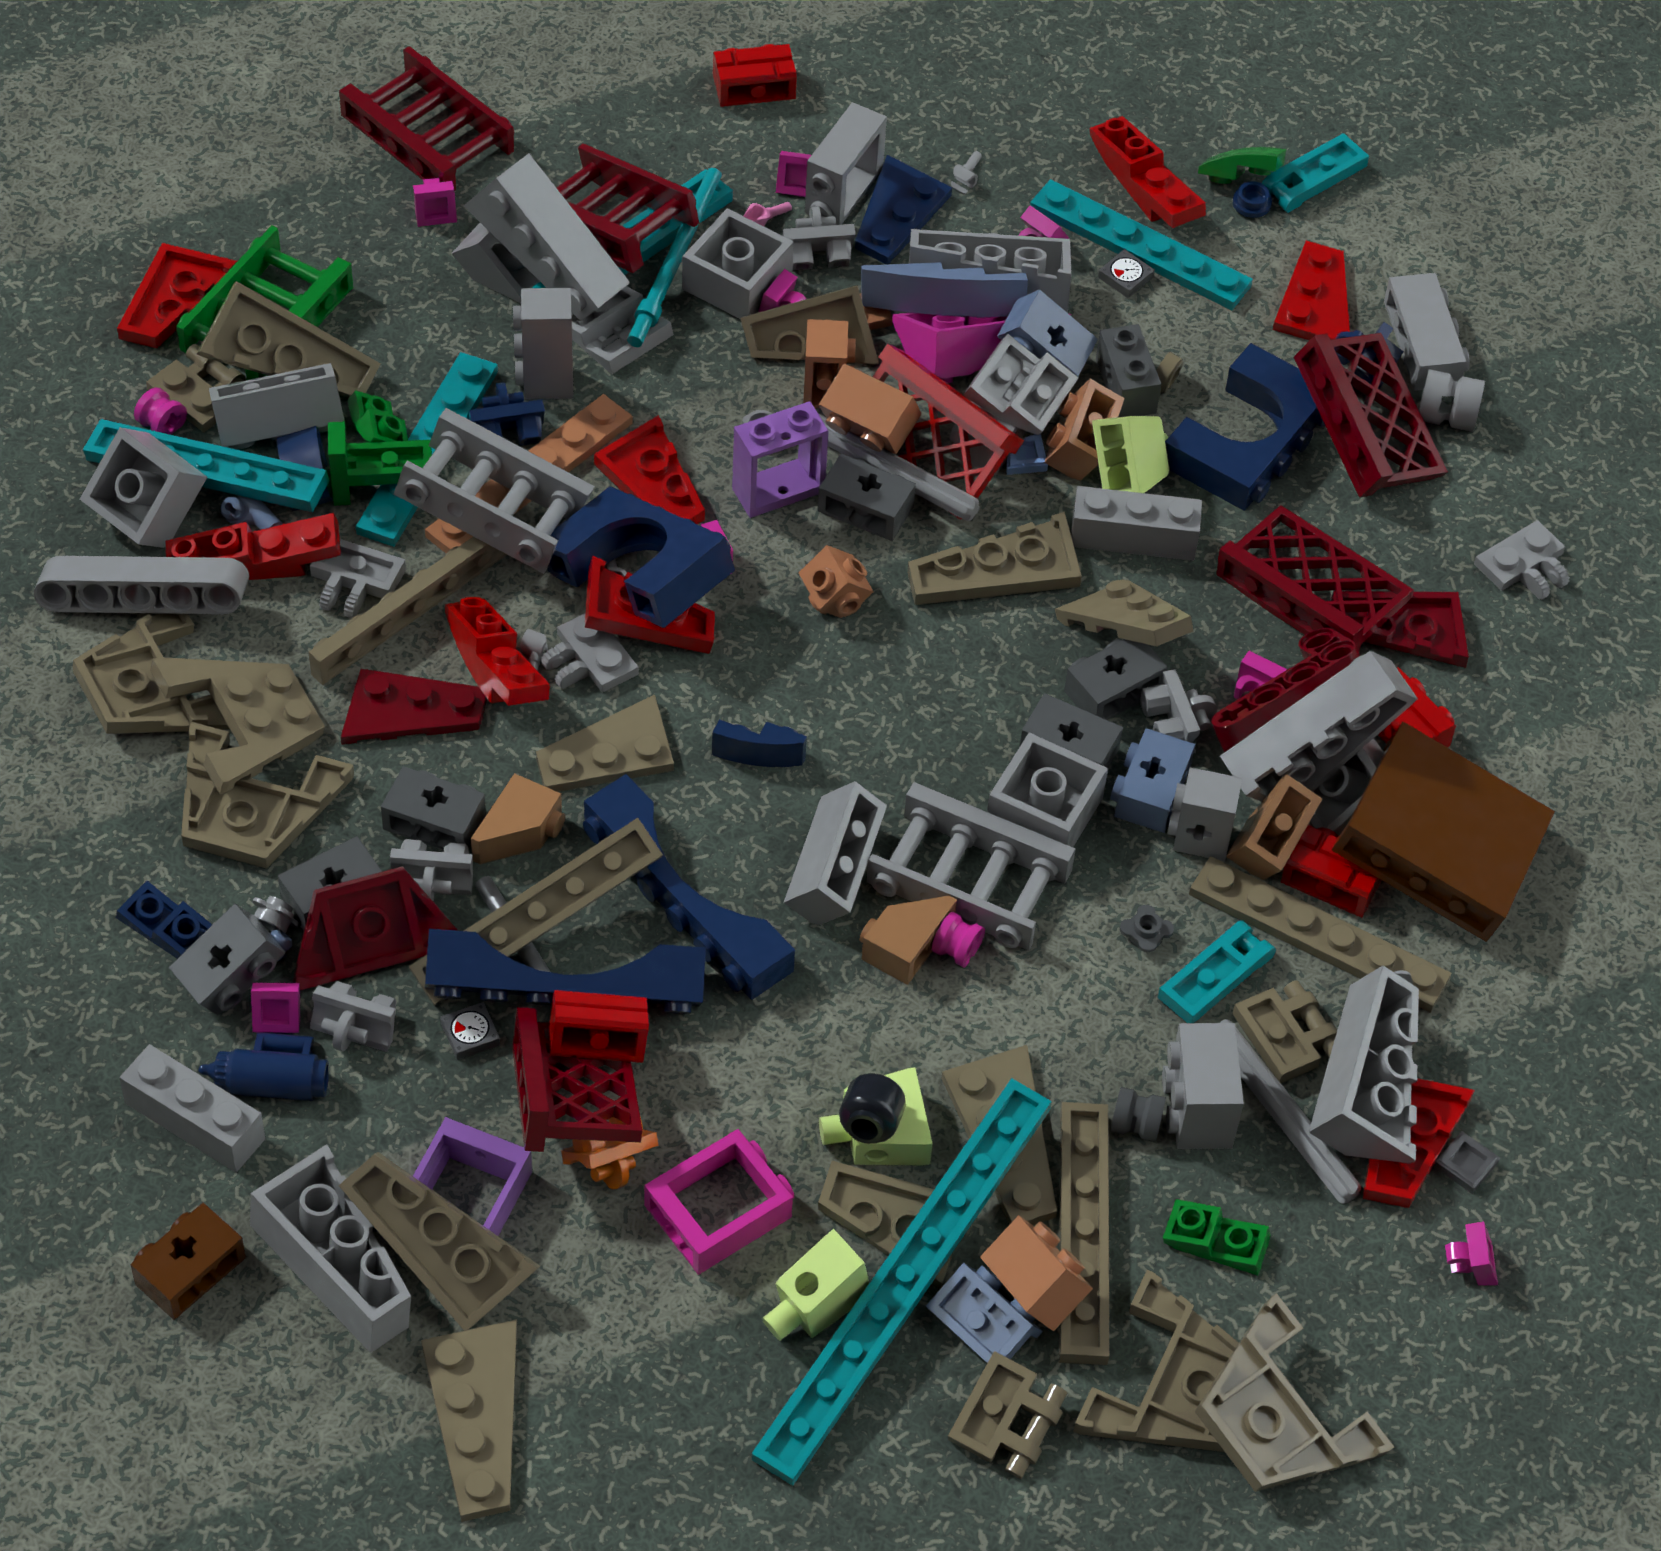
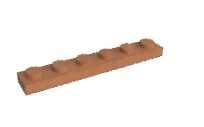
[425,394,633,553]

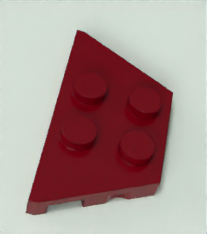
[293,866,458,990]

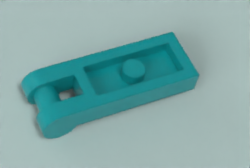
[1262,133,1369,213]
[1157,920,1276,1023]

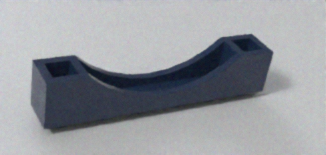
[583,774,795,1000]
[425,929,706,1014]

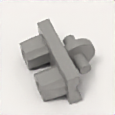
[783,206,855,271]
[1140,669,1217,753]
[390,839,473,901]
[310,981,397,1052]

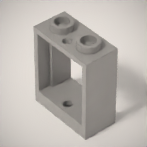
[805,102,887,225]

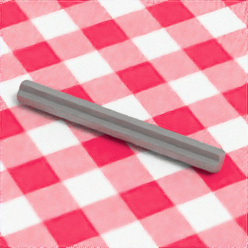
[819,414,980,521]
[1220,1019,1361,1204]

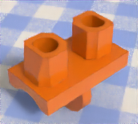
[561,1117,659,1189]

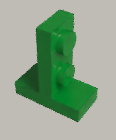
[328,421,432,506]

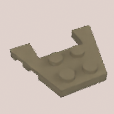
[73,613,230,734]
[150,657,325,794]
[181,722,354,868]
[1073,1270,1239,1452]
[1195,1293,1394,1492]

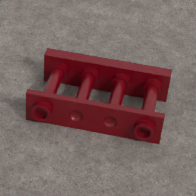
[339,46,514,191]
[556,143,700,273]

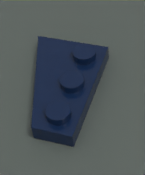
[855,155,952,265]

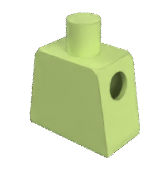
[1092,416,1169,493]
[819,1067,933,1165]
[762,1229,869,1341]

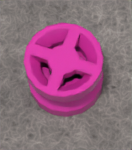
[134,387,187,435]
[931,911,985,968]

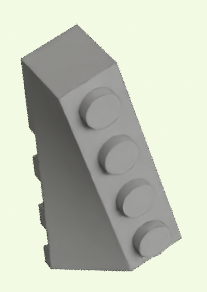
[1309,966,1419,1163]

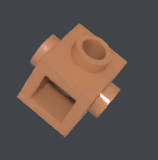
[799,545,874,618]

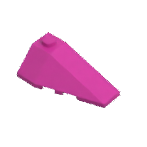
[892,312,1071,383]

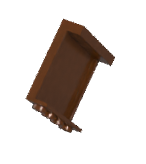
[1331,721,1555,942]

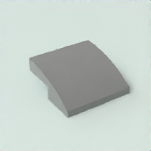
[572,286,674,374]
[964,334,1078,435]

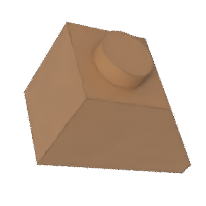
[471,773,565,864]
[1226,774,1322,880]
[859,895,957,985]

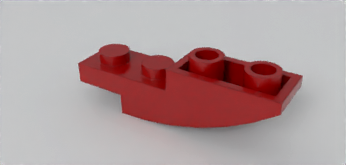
[1090,116,1206,228]
[165,513,341,580]
[445,597,550,706]

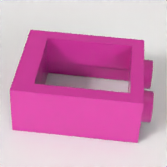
[644,1129,794,1275]

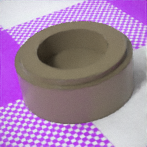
[1156,352,1184,394]

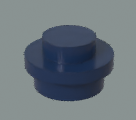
[1233,181,1272,218]

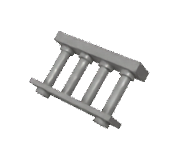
[394,408,595,574]
[867,782,1076,950]

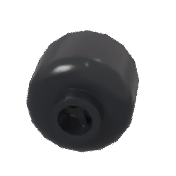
[839,1073,906,1144]

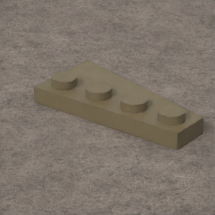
[196,281,381,399]
[907,511,1082,605]
[941,1045,1057,1225]
[339,1152,540,1331]
[421,1319,517,1522]

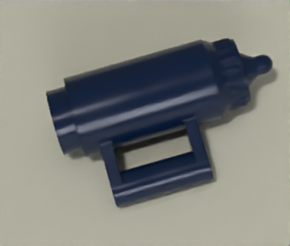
[198,1033,329,1101]

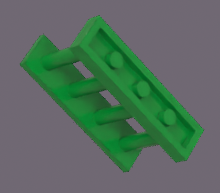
[177,225,354,380]

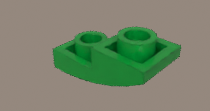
[1198,147,1286,184]
[347,390,408,442]
[1163,1199,1271,1276]

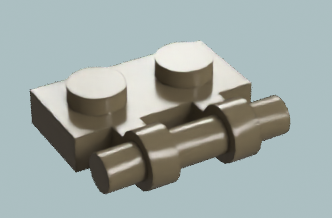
[146,344,246,433]
[1232,980,1337,1083]
[948,1351,1067,1479]

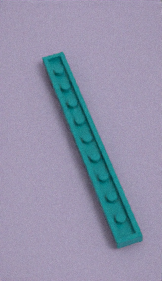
[752,1078,1052,1486]

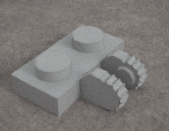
[1474,520,1570,600]
[310,539,406,618]
[540,613,639,693]

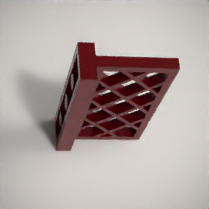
[1293,333,1448,498]
[1216,505,1414,652]
[512,1008,643,1152]

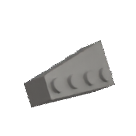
[464,153,630,321]
[909,229,1071,313]
[1220,651,1418,802]
[250,1144,411,1354]

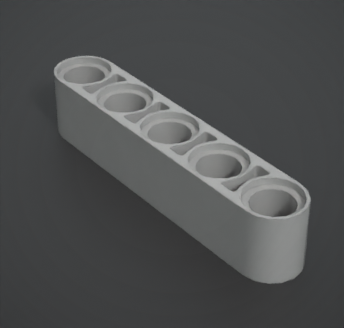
[34,556,249,614]

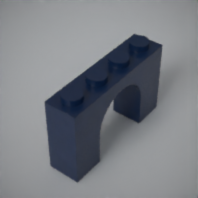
[1165,343,1325,511]
[547,486,735,628]

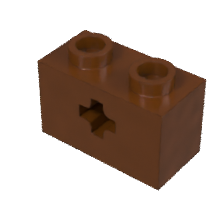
[130,1203,246,1320]

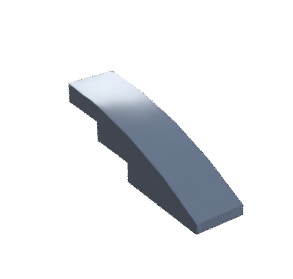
[861,262,1028,317]

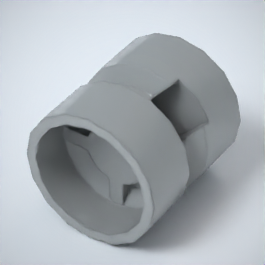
[1419,369,1485,432]

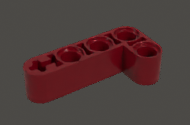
[1211,628,1360,753]

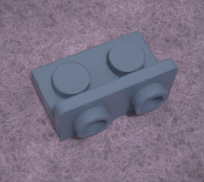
[926,1262,1043,1363]

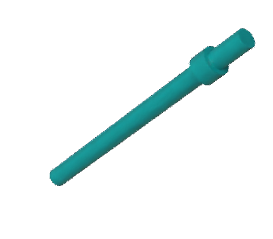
[627,168,722,348]

